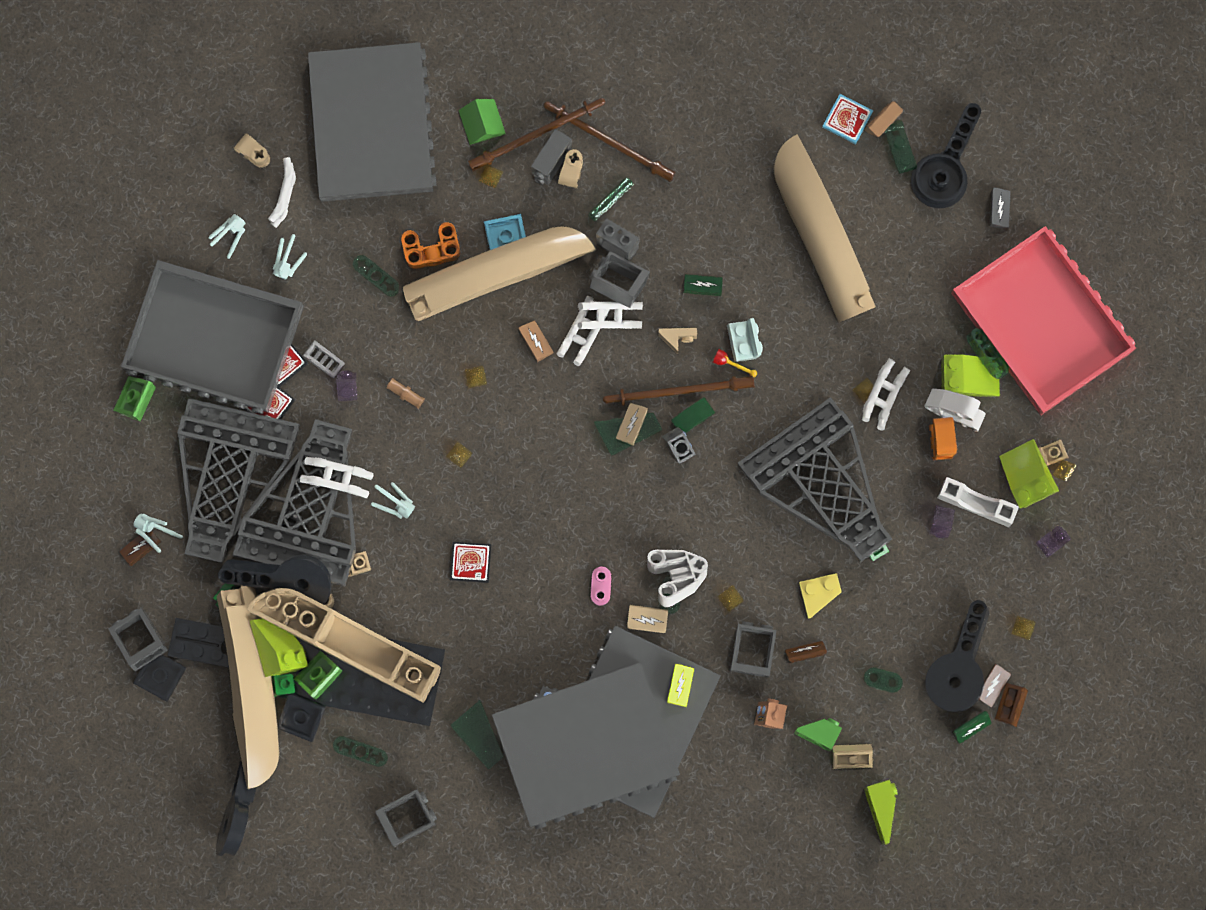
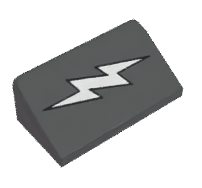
[990,188,1010,228]

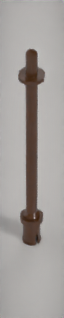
[468,98,605,172]
[543,102,676,182]
[603,376,755,406]

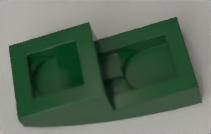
[671,397,716,434]

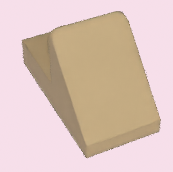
[659,328,697,354]

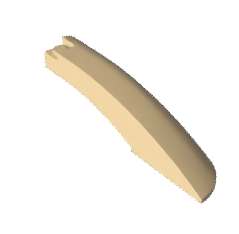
[774,135,875,322]
[403,227,596,321]
[217,586,279,789]
[246,588,441,703]

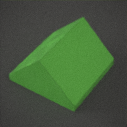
[459,99,506,145]
[113,376,156,421]
[294,651,342,700]

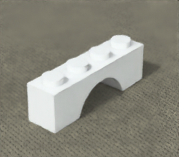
[937,477,1019,527]

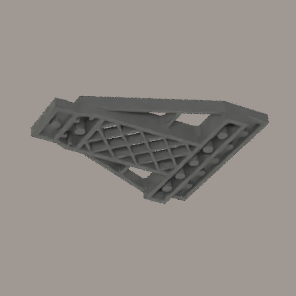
[738,397,892,562]
[177,398,300,563]
[233,419,356,586]

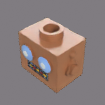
[754,699,787,729]

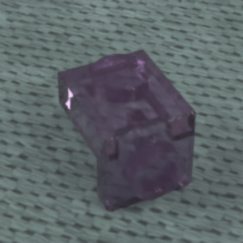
[336,370,358,401]
[1036,525,1071,558]

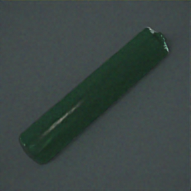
[588,177,633,221]

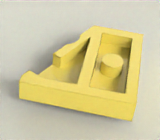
[799,573,841,619]

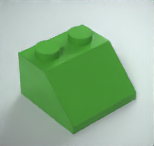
[794,718,842,751]

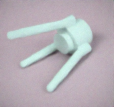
[209,214,246,259]
[273,234,307,280]
[371,482,415,519]
[134,514,183,553]

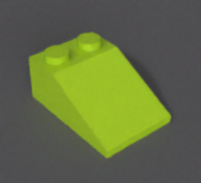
[941,355,1000,396]
[999,439,1059,509]
[250,618,308,677]
[864,780,897,845]

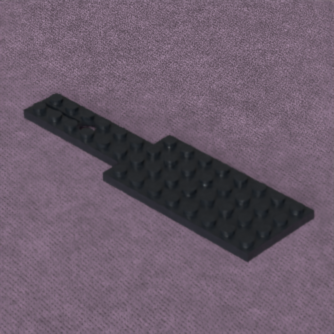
[168,618,445,726]

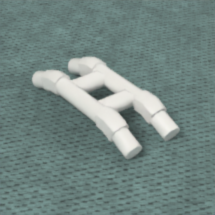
[268,157,296,228]
[557,296,610,366]
[577,302,643,329]
[862,358,910,430]
[300,457,373,498]

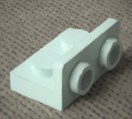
[727,318,762,362]

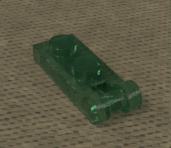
[884,119,917,174]

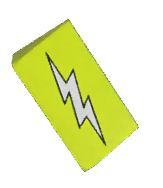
[667,664,694,707]

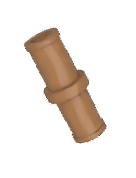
[386,378,425,409]

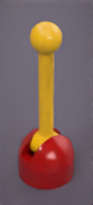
[712,349,757,377]

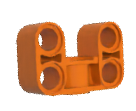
[401,222,460,269]
[929,417,957,460]

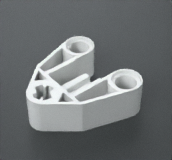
[924,389,986,432]
[647,550,708,607]

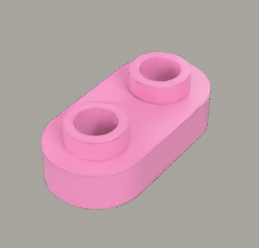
[591,567,611,606]

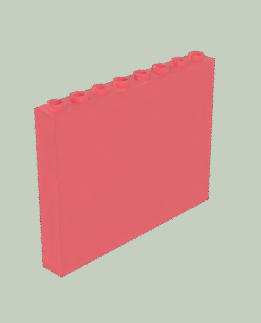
[951,226,1136,415]

